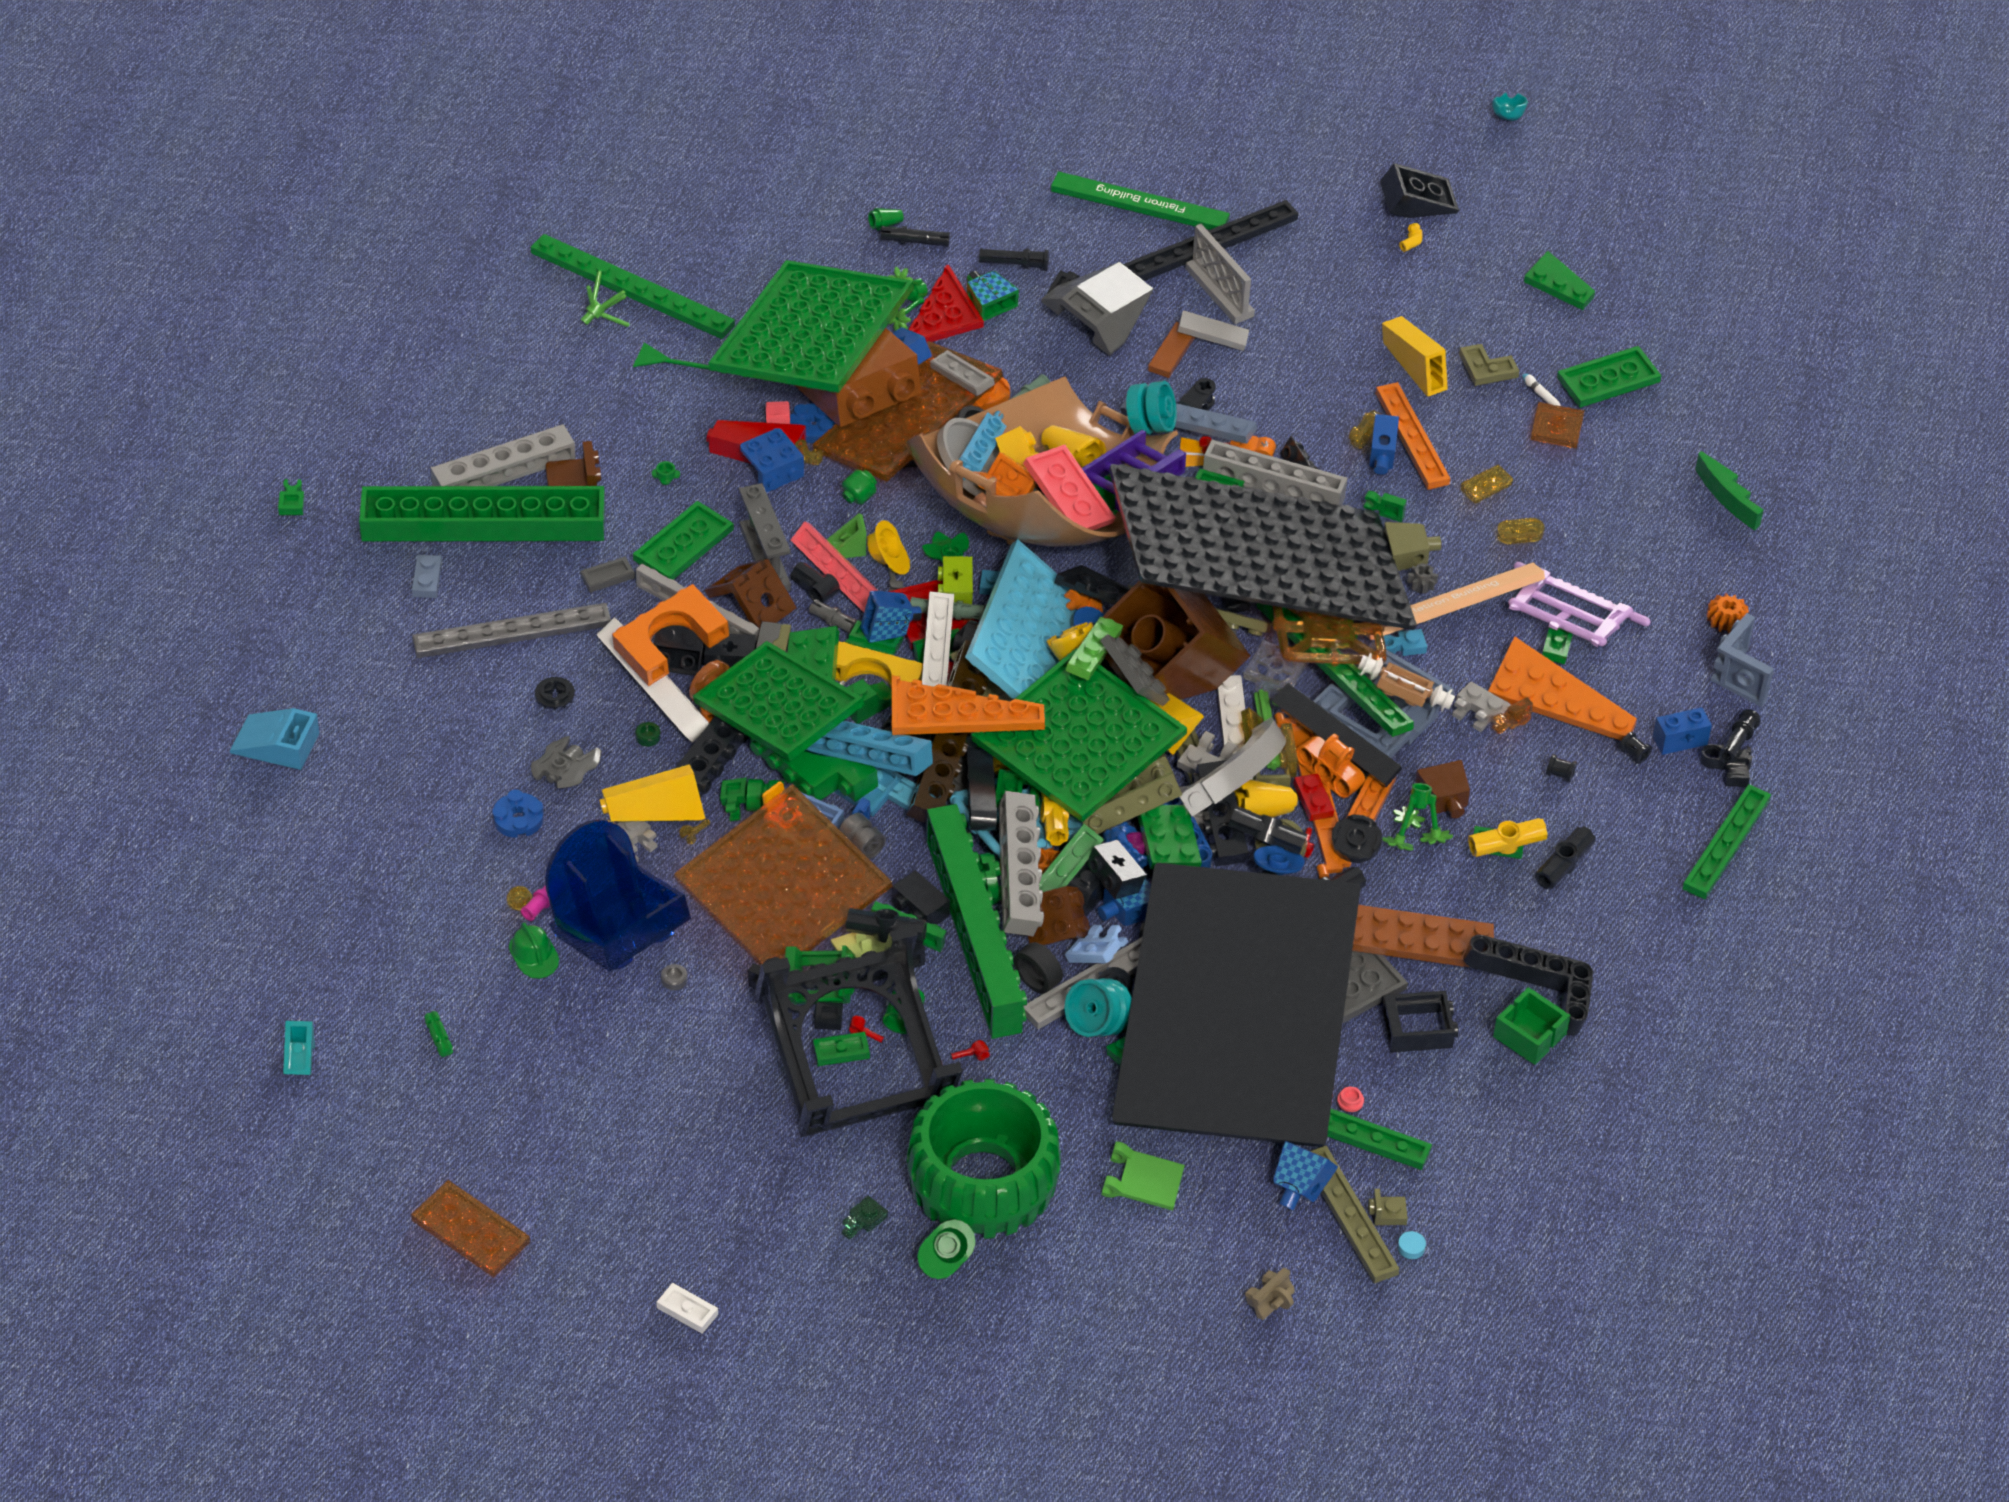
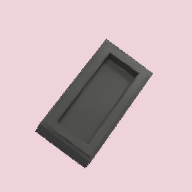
[580,557,635,593]

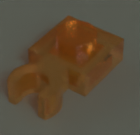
[1492,697,1533,734]

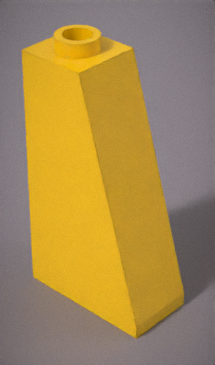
[1382,316,1448,397]
[599,764,705,821]

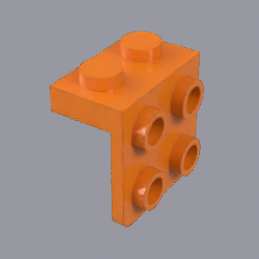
[973,452,1036,496]

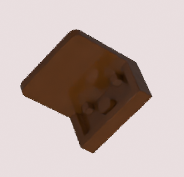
[546,441,601,486]
[1028,886,1090,946]

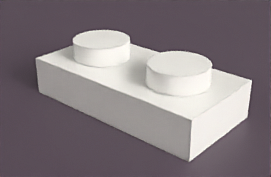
[657,1283,718,1334]

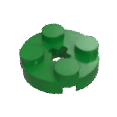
[978,853,1002,904]

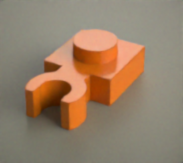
[1064,589,1103,613]

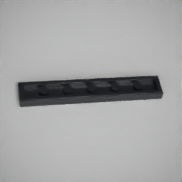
[1272,683,1402,787]

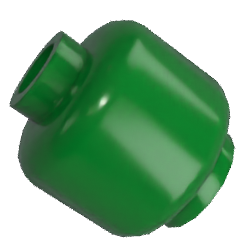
[842,470,877,505]

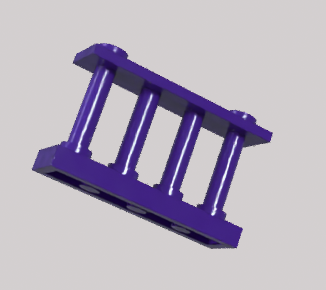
[1082,430,1186,512]

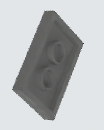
[1101,634,1170,706]

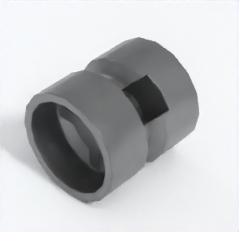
[838,813,886,861]

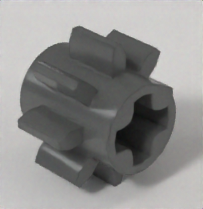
[1407,564,1438,593]

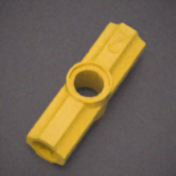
[1040,792,1069,846]
[1468,818,1548,857]

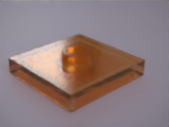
[1530,402,1585,448]

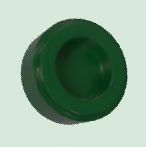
[635,722,661,747]

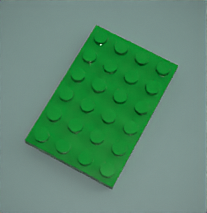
[693,641,865,761]

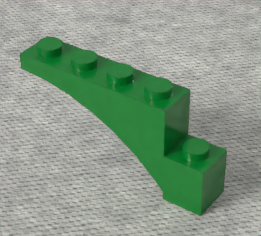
[750,737,878,802]

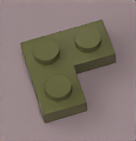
[1459,344,1519,386]

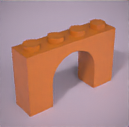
[612,584,729,686]

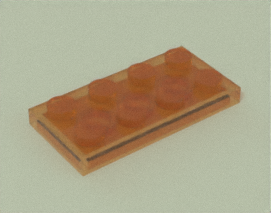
[411,1180,530,1278]

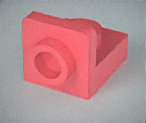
[766,401,790,424]

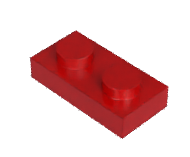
[1293,773,1335,821]

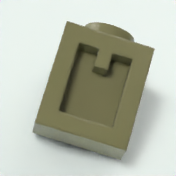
[1368,1189,1408,1225]

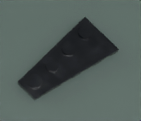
[1055,565,1131,605]

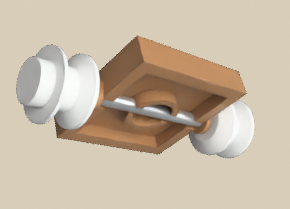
[1358,653,1455,712]

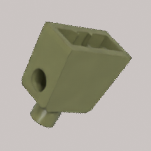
[1384,522,1441,571]

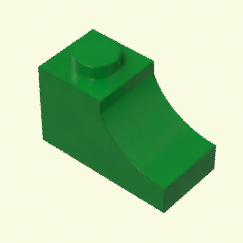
[846,679,892,724]

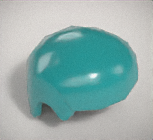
[1492,93,1528,121]

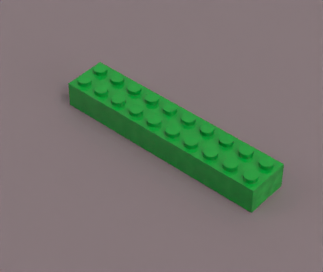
[359,486,605,541]
[926,804,1027,1039]

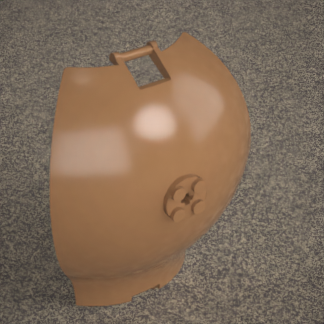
[905,376,1178,547]

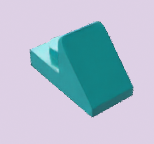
[283,1021,315,1075]

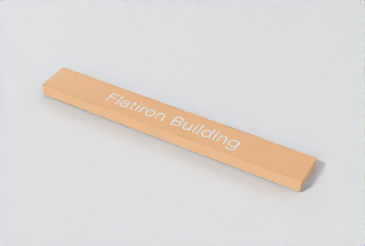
[1359,563,1545,640]

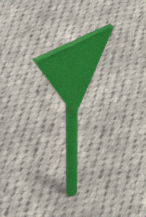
[633,342,709,370]

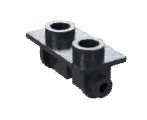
[1280,436,1319,470]

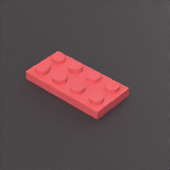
[1023,445,1116,530]

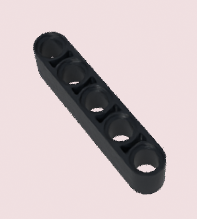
[966,747,997,831]

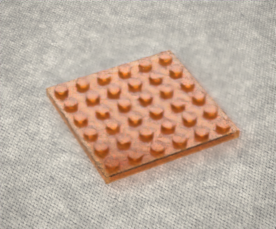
[674,784,893,965]

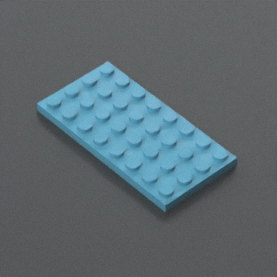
[965,539,1080,699]

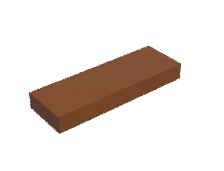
[1148,322,1195,378]

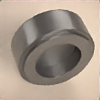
[661,964,687,990]

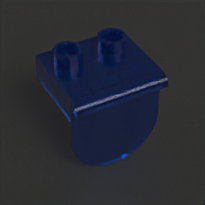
[545,819,691,972]

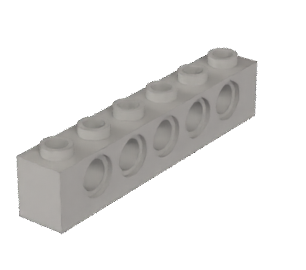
[431,424,576,486]
[1203,440,1348,506]
[998,791,1044,936]

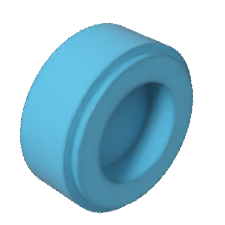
[1398,1231,1426,1259]

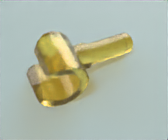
[679,819,711,844]

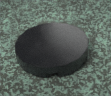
[1331,814,1382,863]

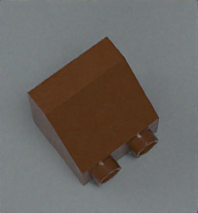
[1093,580,1251,699]

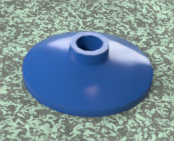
[1254,846,1305,875]

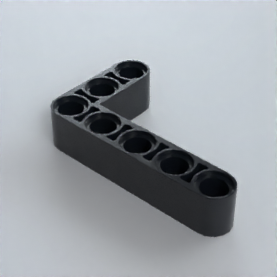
[1463,935,1593,1036]

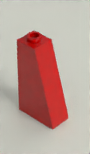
[706,420,806,464]

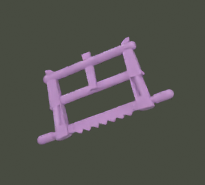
[1508,562,1651,647]

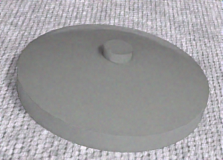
[937,418,1000,496]

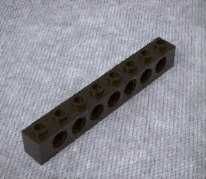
[906,640,988,824]

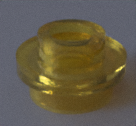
[507,886,532,911]

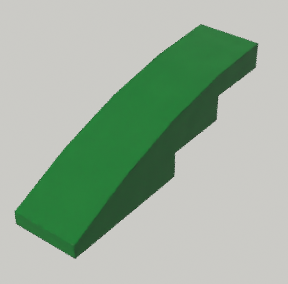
[1695,451,1764,531]

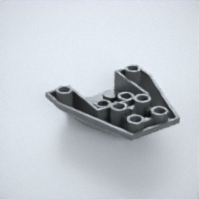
[1041,262,1153,356]

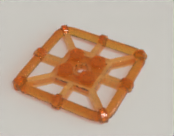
[1272,606,1387,666]

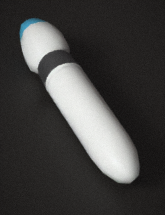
[1522,373,1561,410]

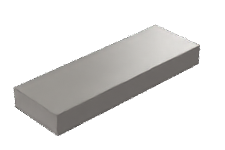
[1177,310,1249,351]
[930,350,995,396]

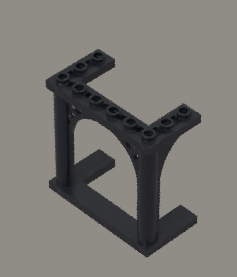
[755,925,963,1138]

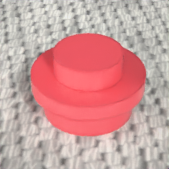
[1337,1087,1364,1112]

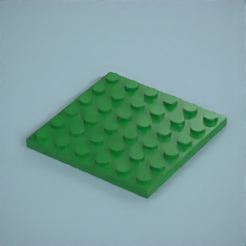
[972,648,1187,822]

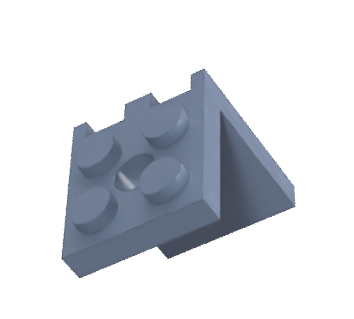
[1711,613,1774,707]

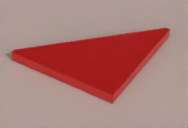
[908,265,984,343]

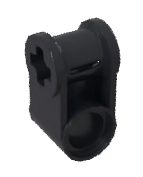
[1178,378,1216,411]

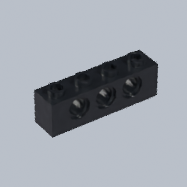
[676,716,749,798]
[1192,760,1249,867]

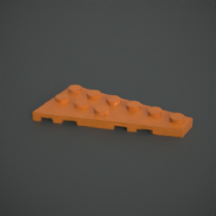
[892,675,1045,735]

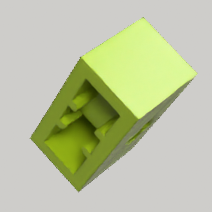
[938,556,973,604]

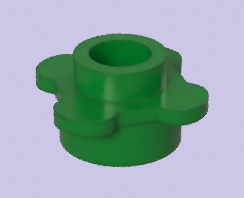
[652,461,680,485]

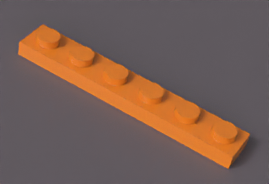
[1375,382,1451,490]

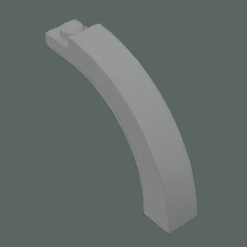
[1179,717,1286,817]

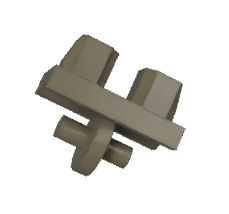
[1245,1267,1295,1320]

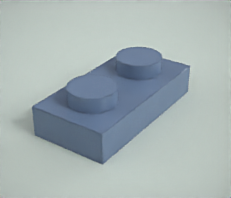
[412,555,442,598]

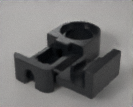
[1700,744,1752,787]

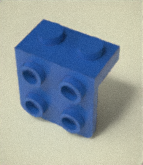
[740,428,804,493]

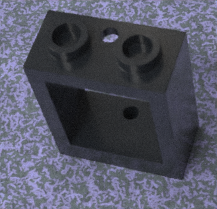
[1382,991,1458,1053]

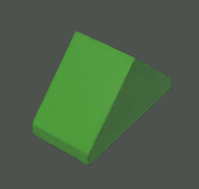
[826,513,866,558]

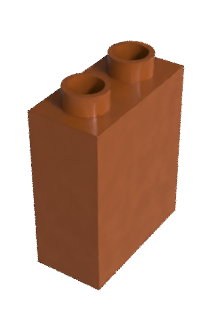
[794,328,921,428]

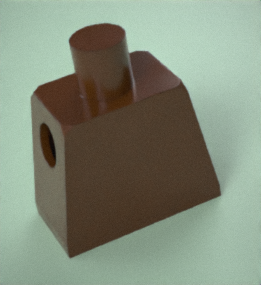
[1415,760,1470,819]

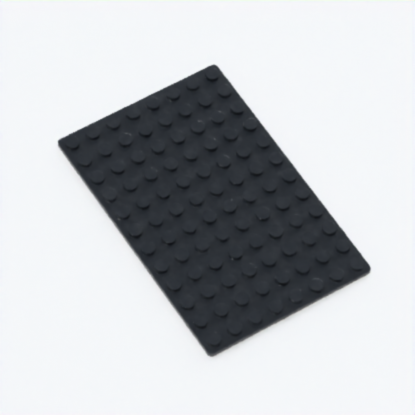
[1109,464,1417,630]
[1112,863,1361,1147]

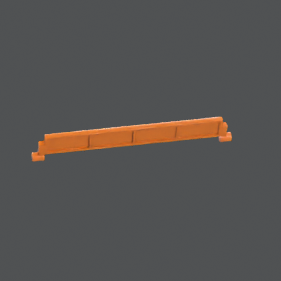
[1274,712,1351,879]

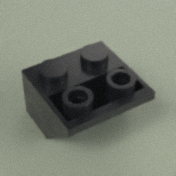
[654,625,705,676]

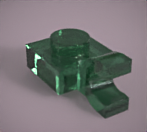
[842,1195,888,1240]

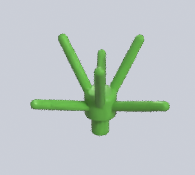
[581,271,630,327]

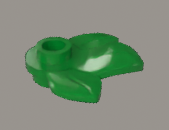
[922,531,969,563]

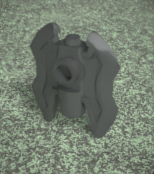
[531,736,602,788]

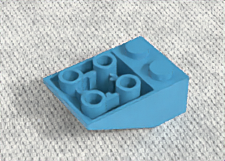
[230,708,319,770]

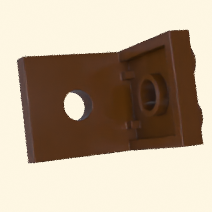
[704,558,797,633]

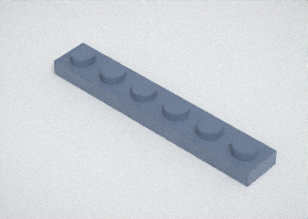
[1120,400,1257,444]

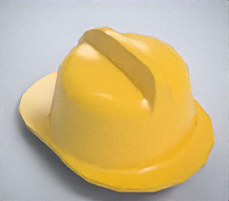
[867,520,910,575]

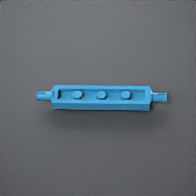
[958,411,1007,480]

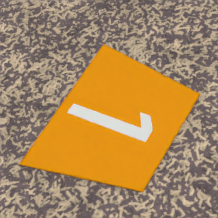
[1180,437,1205,467]

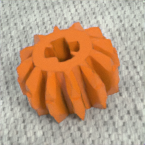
[1707,593,1749,634]

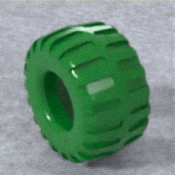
[907,1079,1061,1239]

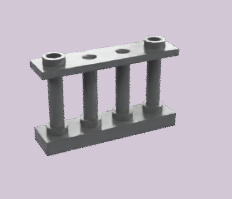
[739,483,791,591]

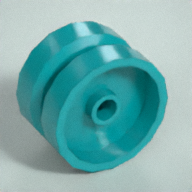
[1126,380,1177,435]
[1064,978,1132,1037]

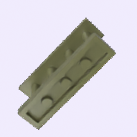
[1083,754,1183,834]

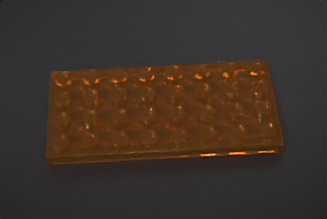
[813,341,1003,482]

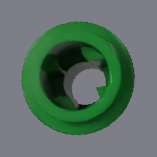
[868,208,904,231]

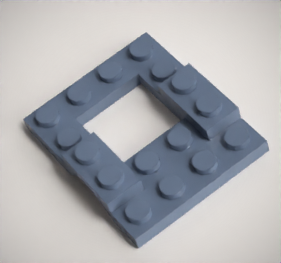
[1314,642,1454,758]

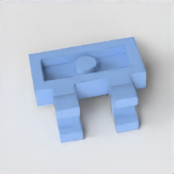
[1065,925,1128,964]

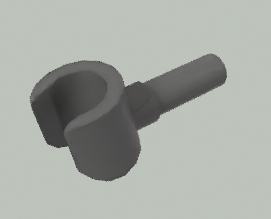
[889,569,904,591]

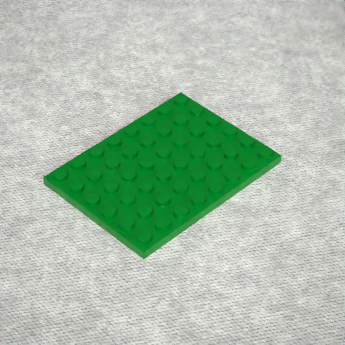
[708,260,914,393]

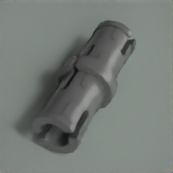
[809,599,857,634]

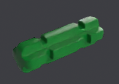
[424,1011,453,1057]

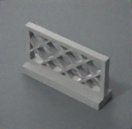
[1185,224,1255,324]

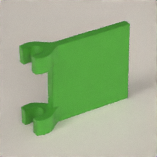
[1101,1142,1185,1211]

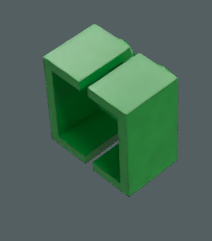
[1493,987,1570,1065]

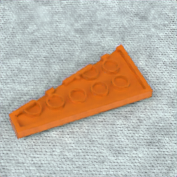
[1488,636,1637,741]

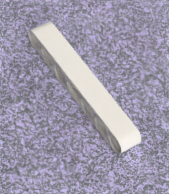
[597,617,709,743]

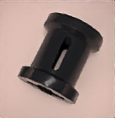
[1619,732,1652,764]
[1546,754,1577,783]

